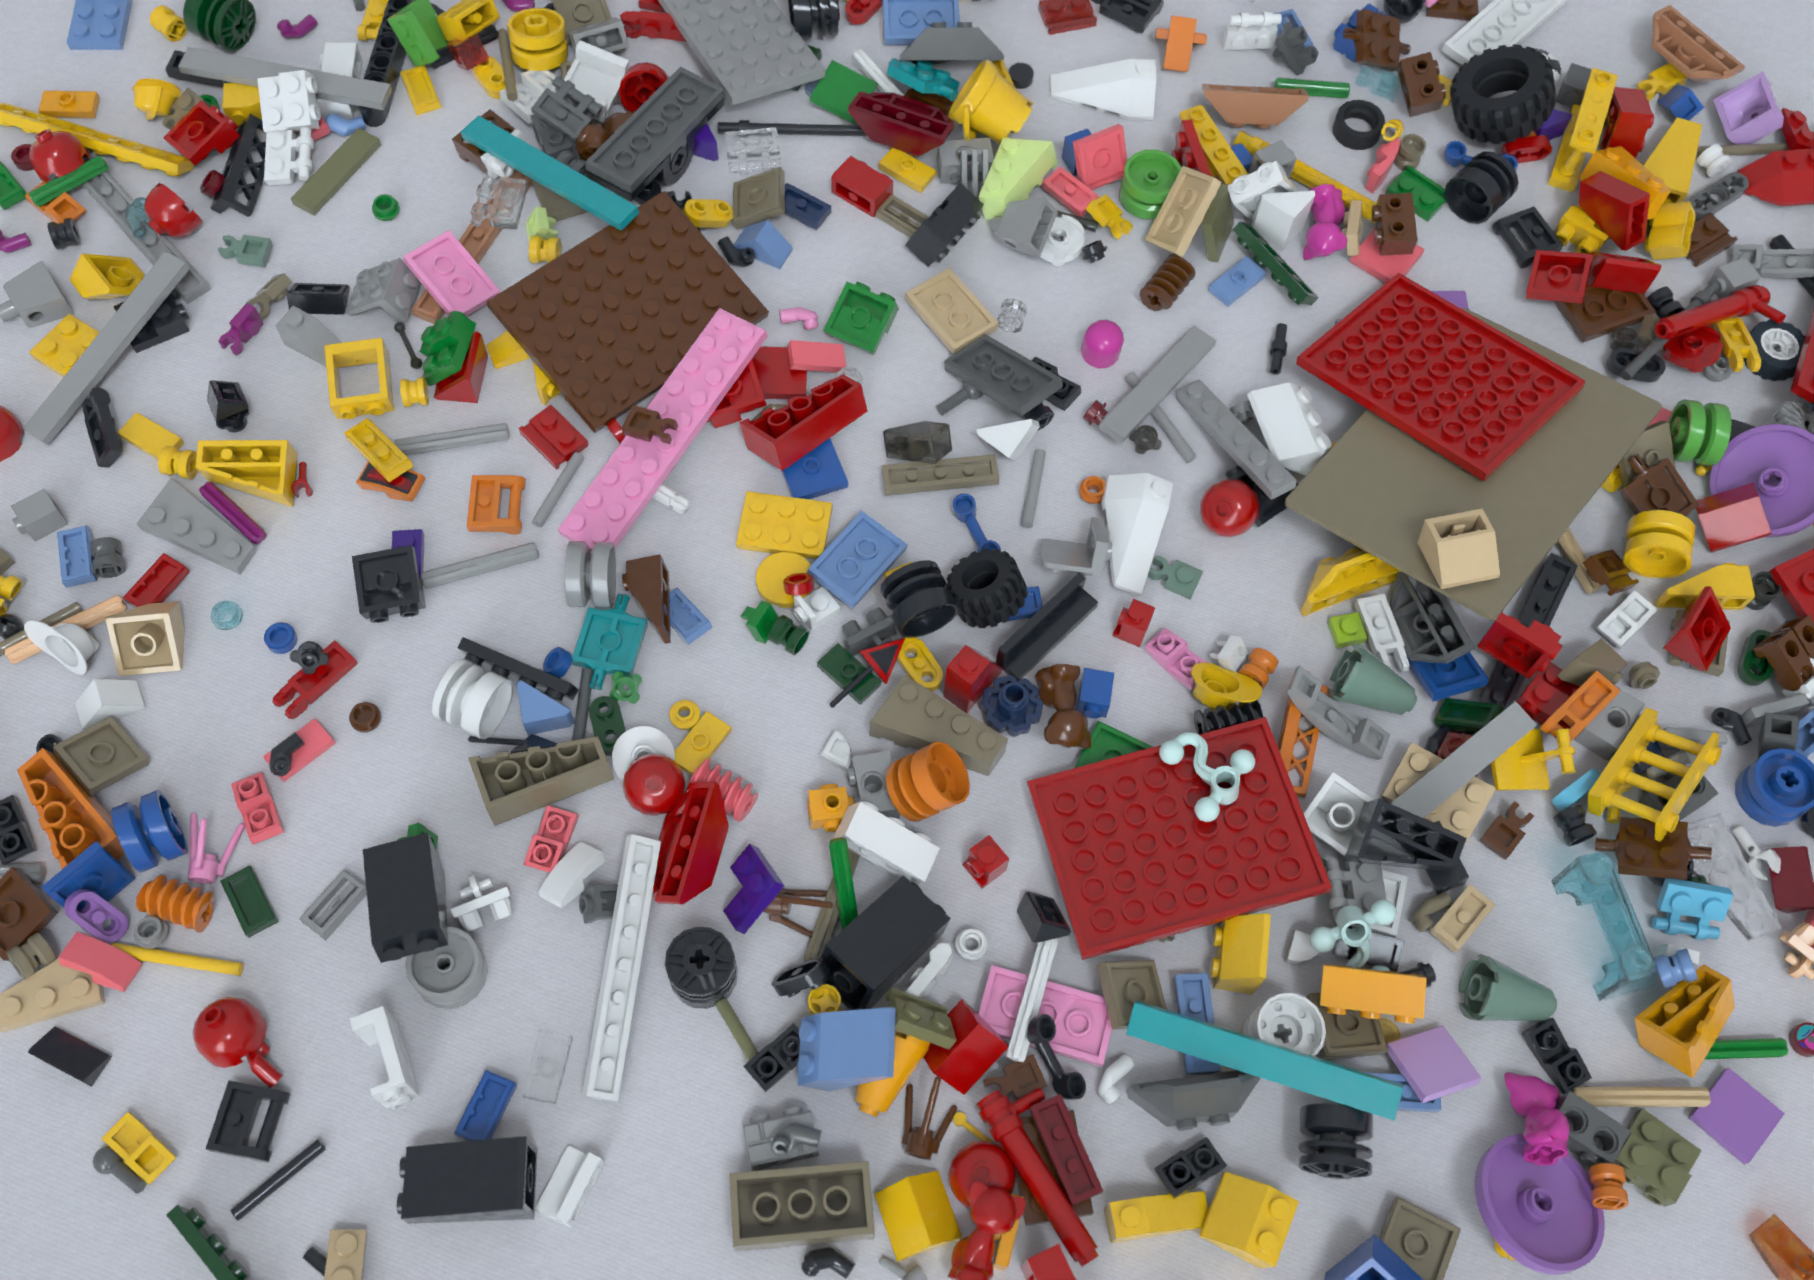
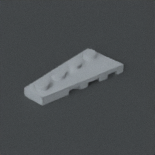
[137,478,257,575]

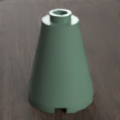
[1328,643,1417,715]
[1458,954,1557,1021]

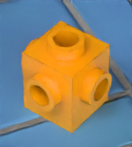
[806,784,854,832]

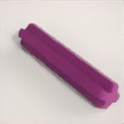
[199,482,267,545]

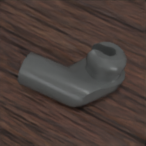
[771,1123,822,1156]

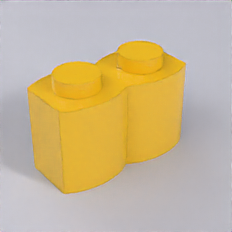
[1645,201,1695,260]

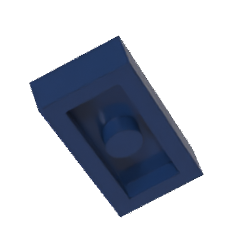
[785,182,831,230]

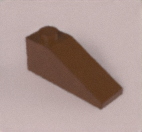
[622,554,671,644]

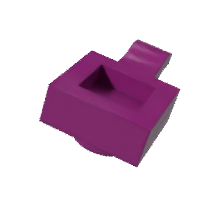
[218,303,263,355]

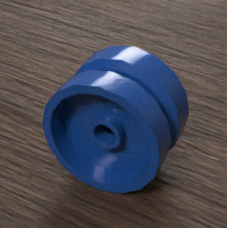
[1735,748,1814,827]
[111,790,188,873]

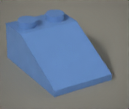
[797,1007,896,1091]

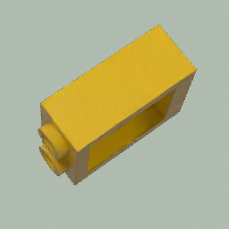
[324,338,394,420]

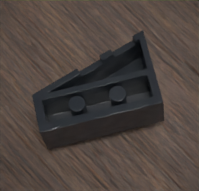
[905,183,984,267]
[1343,798,1466,871]

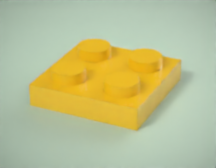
[29,314,100,377]

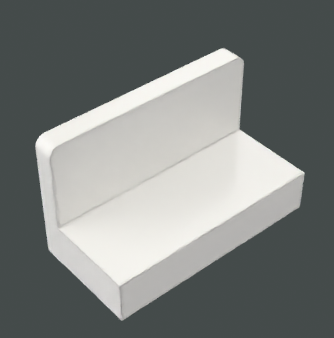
[536,1146,605,1228]

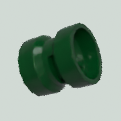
[768,615,810,656]

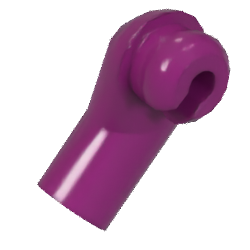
[502,0,535,12]

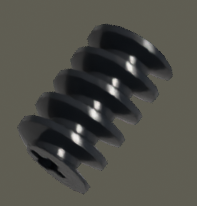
[1194,700,1263,735]

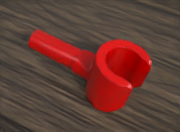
[291,462,313,498]

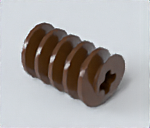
[1139,254,1196,311]

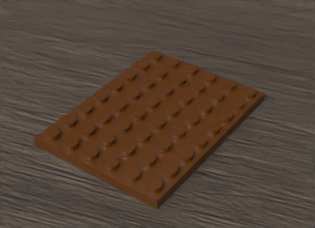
[487,191,769,433]

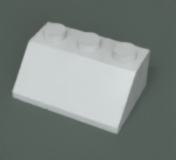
[1247,382,1332,476]

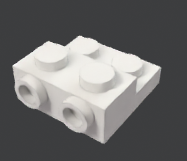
[257,70,321,133]
[1228,161,1297,220]

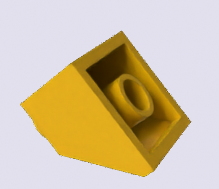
[1210,913,1271,995]
[1199,1172,1299,1268]

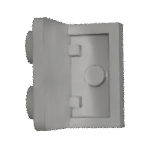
[345,258,421,322]
[1040,517,1112,576]

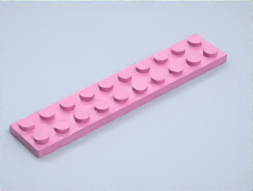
[558,308,768,552]

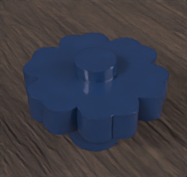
[981,675,1044,737]

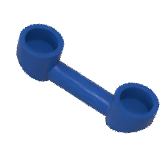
[1444,141,1518,171]
[952,493,1001,552]

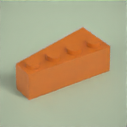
[17,748,125,869]

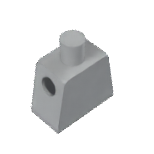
[991,197,1058,257]
[0,261,74,328]

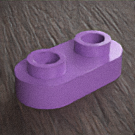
[64,889,128,943]

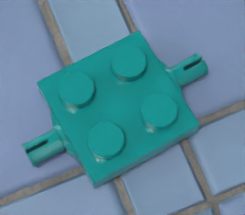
[887,58,960,101]
[572,594,648,690]

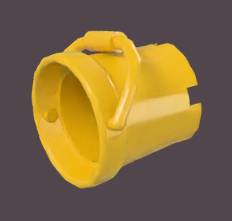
[948,59,1034,145]

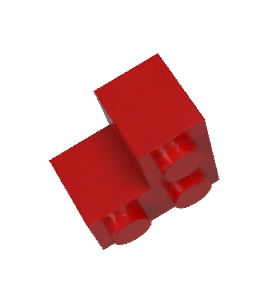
[1599,87,1654,159]

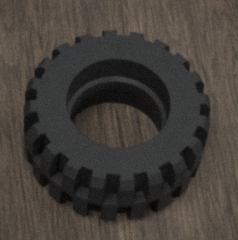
[1450,44,1556,144]

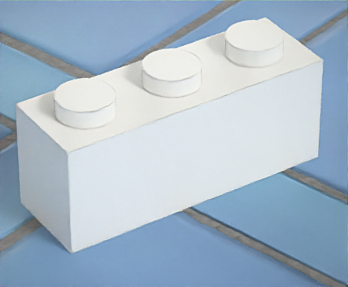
[316,42,363,121]
[833,801,940,884]

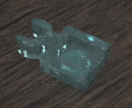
[1355,66,1401,102]

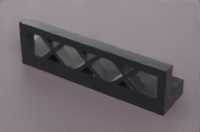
[210,114,266,217]
[996,572,1098,682]

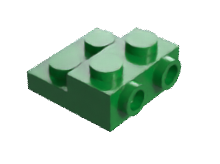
[823,282,899,355]
[419,311,476,386]

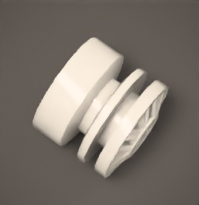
[432,659,513,739]
[1241,993,1326,1057]

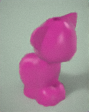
[1303,184,1348,260]
[1504,1072,1570,1166]

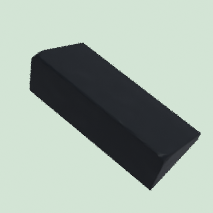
[286,283,350,315]
[207,380,248,421]
[1017,891,1071,943]
[27,1026,112,1087]

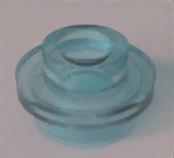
[211,601,243,630]

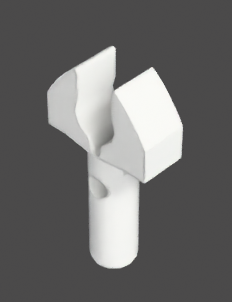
[1646,750,1697,779]
[1733,826,1781,880]

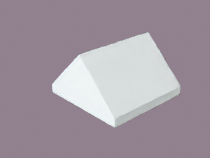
[1252,191,1315,252]
[1304,772,1374,856]

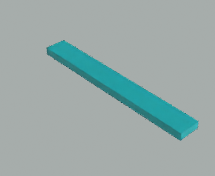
[460,115,639,231]
[1126,1000,1404,1121]

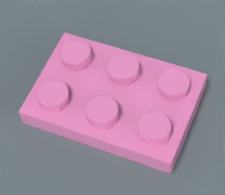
[403,230,500,316]

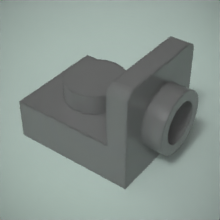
[579,884,618,923]

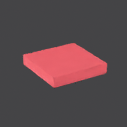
[1073,124,1127,190]
[1349,226,1425,283]

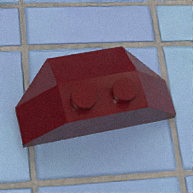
[848,92,955,156]

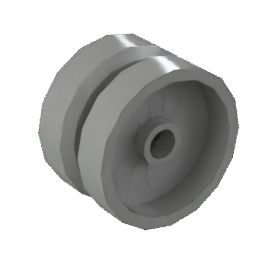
[564,541,616,608]
[405,927,488,1009]

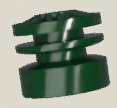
[183,0,256,51]

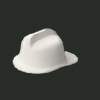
[24,620,99,675]

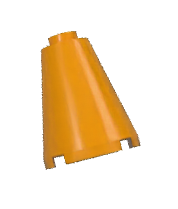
[855,1030,930,1117]

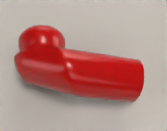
[246,1041,283,1088]

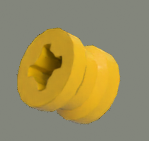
[400,377,429,408]

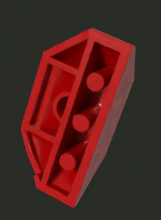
[1737,148,1814,206]
[653,782,729,905]

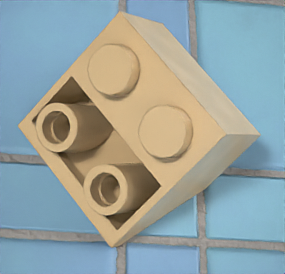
[1417,508,1500,589]

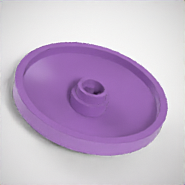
[1710,424,1814,538]
[1475,1134,1605,1275]

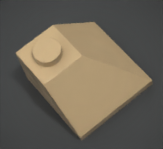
[105,601,185,676]

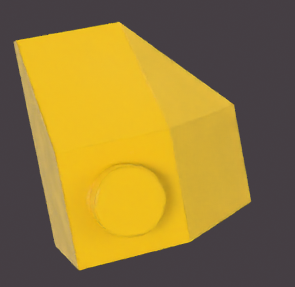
[69,253,145,299]

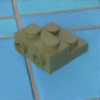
[1614,1108,1702,1207]

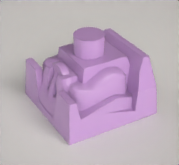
[1713,71,1784,145]

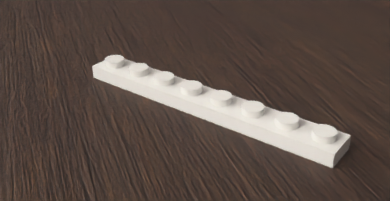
[582,834,661,1102]

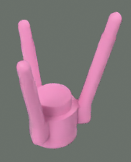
[187,813,245,884]

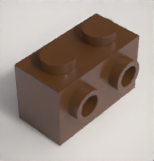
[1397,52,1446,117]
[1371,193,1418,256]

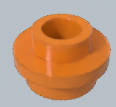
[1079,476,1105,504]

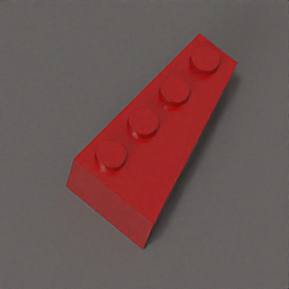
[739,374,868,471]

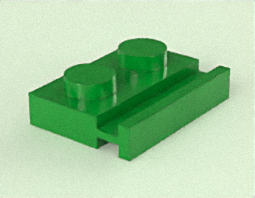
[1385,165,1446,222]

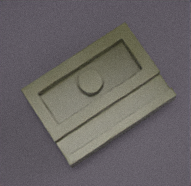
[885,987,956,1050]

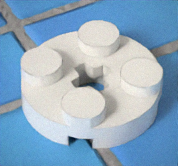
[1040,214,1085,267]

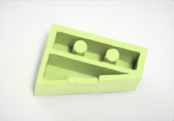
[978,138,1058,220]

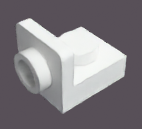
[793,586,840,631]

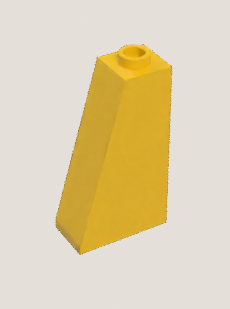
[1643,117,1702,205]

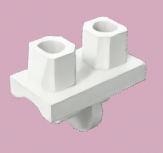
[450,874,512,933]

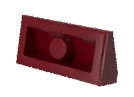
[1766,846,1814,914]

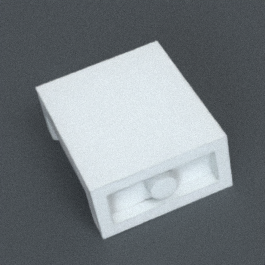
[555,40,629,122]
[349,1006,420,1110]

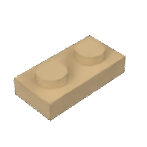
[1342,200,1363,256]
[1430,884,1496,953]
[324,1229,367,1280]

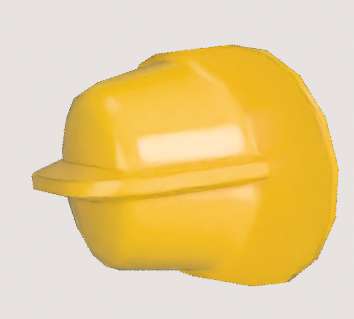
[131,78,182,121]
[1191,662,1262,709]

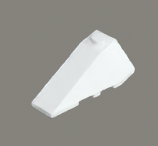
[1050,59,1157,121]

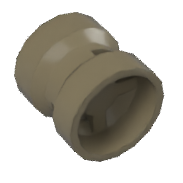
[1394,134,1426,171]
[6,933,56,979]

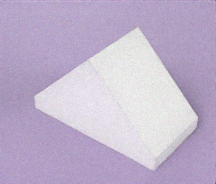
[977,419,1040,460]
[75,679,146,730]

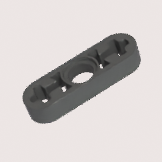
[1689,172,1749,222]

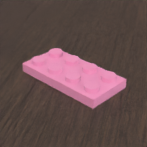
[978,965,1112,1067]

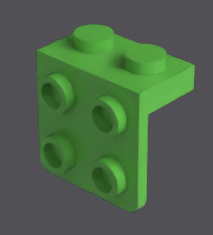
[387,0,451,67]

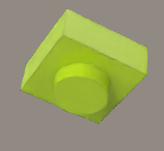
[1327,612,1367,649]

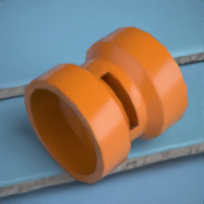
[1238,648,1279,689]
[1589,1163,1629,1210]

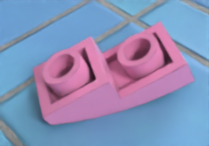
[1145,628,1207,690]

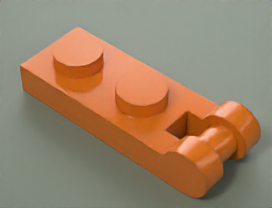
[1540,671,1621,742]

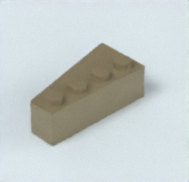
[869,675,1008,776]
[468,736,614,826]

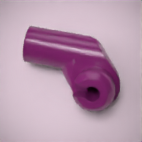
[277,14,318,38]
[0,230,32,253]

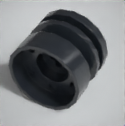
[788,0,840,39]
[1444,151,1519,224]
[880,560,958,638]
[665,927,738,1009]
[1298,1103,1373,1179]

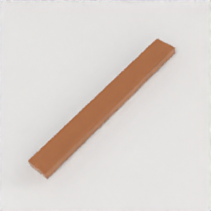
[411,169,532,324]

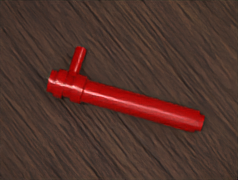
[1655,285,1786,340]
[977,1087,1099,1267]

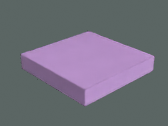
[1387,1026,1481,1103]

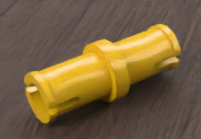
[1381,119,1404,141]

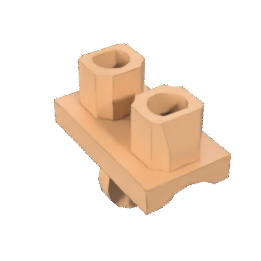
[1778,922,1814,980]

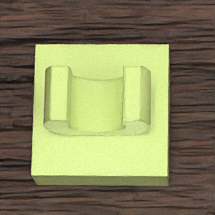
[526,206,558,242]

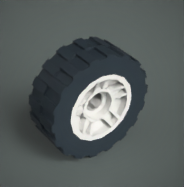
[1743,319,1805,382]

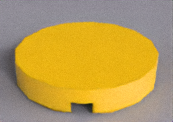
[755,551,815,609]

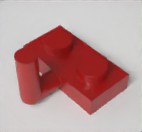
[1781,108,1814,150]

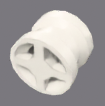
[1697,144,1732,178]

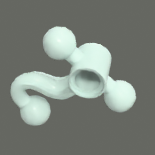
[1159,732,1255,822]
[1310,899,1397,971]

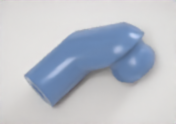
[325,114,366,136]

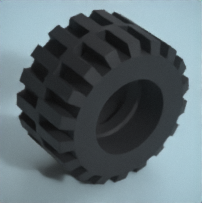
[945,548,1028,629]

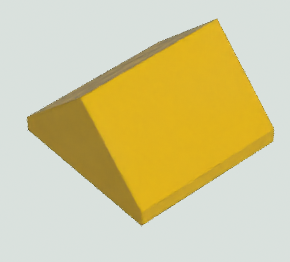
[874,1171,962,1263]

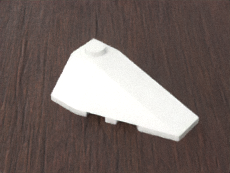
[1102,473,1173,596]

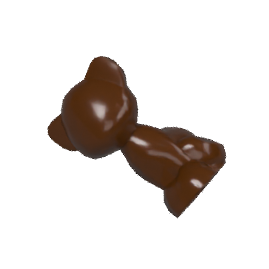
[576,111,635,161]
[1035,664,1091,749]

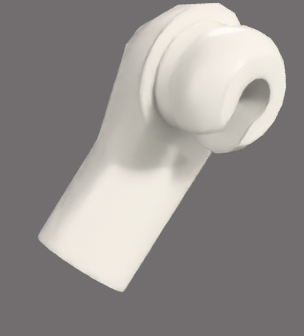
[1097,1055,1134,1104]

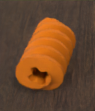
[136,874,214,933]

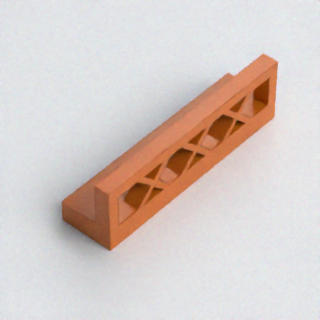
[1277,671,1329,798]

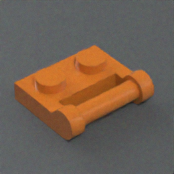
[467,475,526,535]

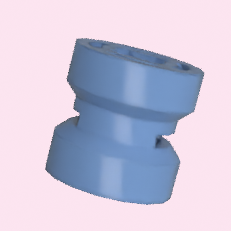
[1654,948,1698,989]

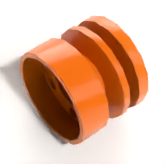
[886,741,970,822]

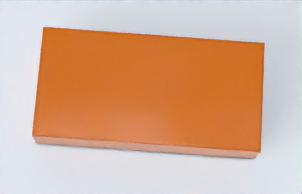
[1162,16,1197,72]

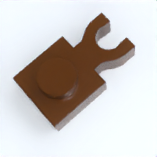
[621,405,678,444]
[1479,801,1534,860]
[982,1054,1047,1100]

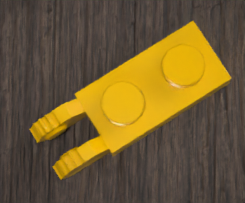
[1711,318,1761,372]

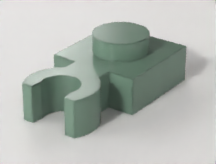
[218,235,273,267]
[1147,556,1203,600]

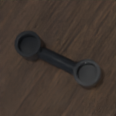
[1027,1014,1086,1100]

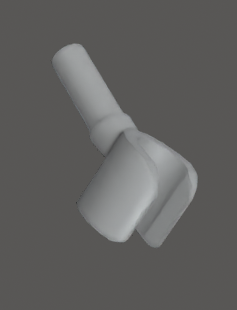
[879,1256,927,1280]

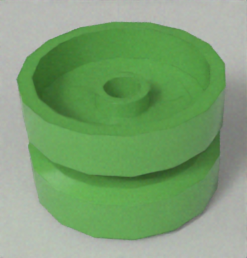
[1119,149,1181,219]
[1669,399,1732,466]

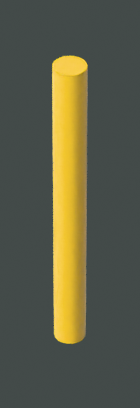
[112,943,244,976]

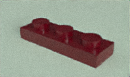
[1029,1094,1104,1206]

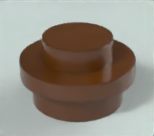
[349,702,382,733]

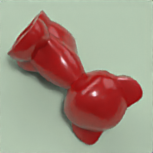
[947,1181,1026,1280]

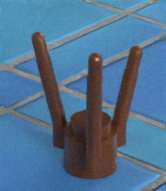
[763,888,833,938]
[901,1076,957,1160]

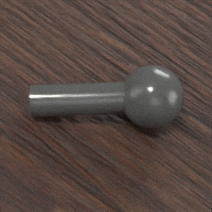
[936,382,983,415]
[93,1146,146,1194]

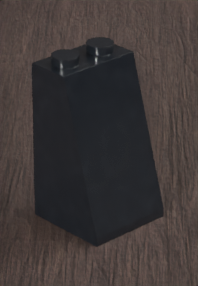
[362,833,448,963]
[821,875,951,1010]
[397,1136,538,1224]

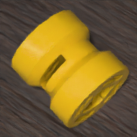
[150,5,187,42]
[528,235,562,264]
[158,446,198,479]
[808,984,841,1016]

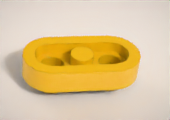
[472,55,506,99]
[682,199,733,228]
[897,637,943,692]

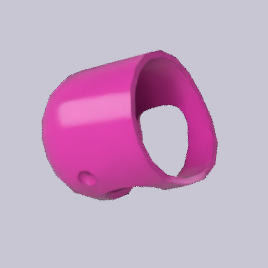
[1081,319,1124,368]

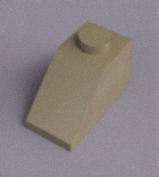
[1557,638,1628,686]

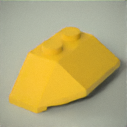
[1300,547,1401,617]

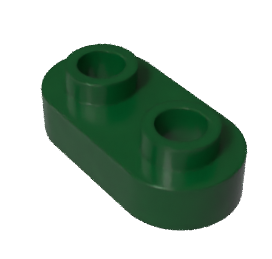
[1737,630,1773,686]
[589,696,626,756]

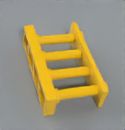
[1547,68,1618,193]
[1588,707,1722,842]

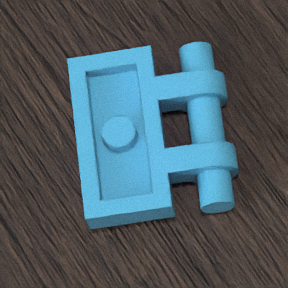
[1651,878,1734,941]

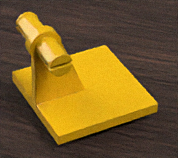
[1491,729,1576,791]

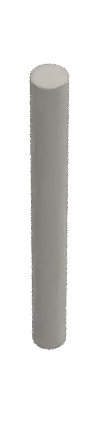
[1125,372,1196,463]

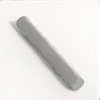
[1021,449,1046,528]
[532,452,584,527]

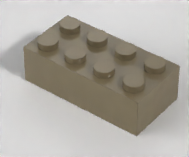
[729,1161,875,1252]

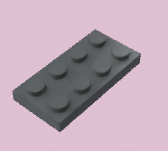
[944,334,1063,416]

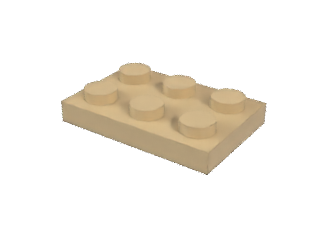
[1145,166,1222,257]
[905,268,999,355]
[1381,742,1496,843]

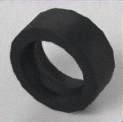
[1332,100,1385,150]

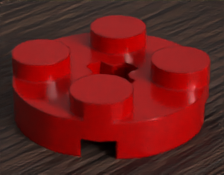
[1662,326,1723,373]

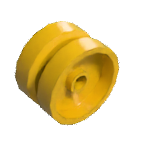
[507,8,569,71]
[1623,510,1695,579]

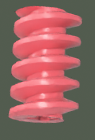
[688,758,758,822]

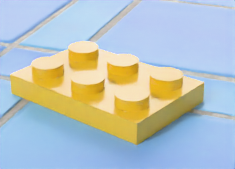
[736,491,833,559]

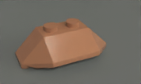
[1652,5,1745,82]
[1201,84,1309,129]

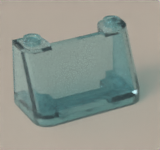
[1551,853,1659,1001]

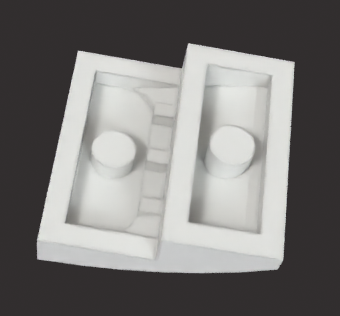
[499,70,556,124]

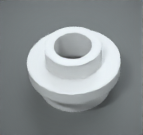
[955,928,988,961]

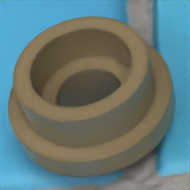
[1628,662,1660,689]

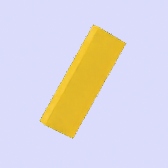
[344,418,414,482]

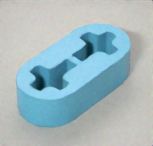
[1551,767,1601,812]

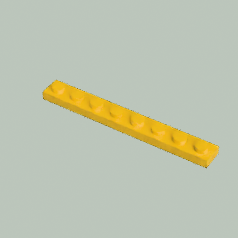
[0,102,194,177]

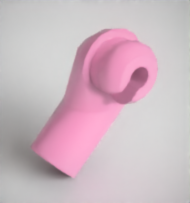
[779,307,819,330]

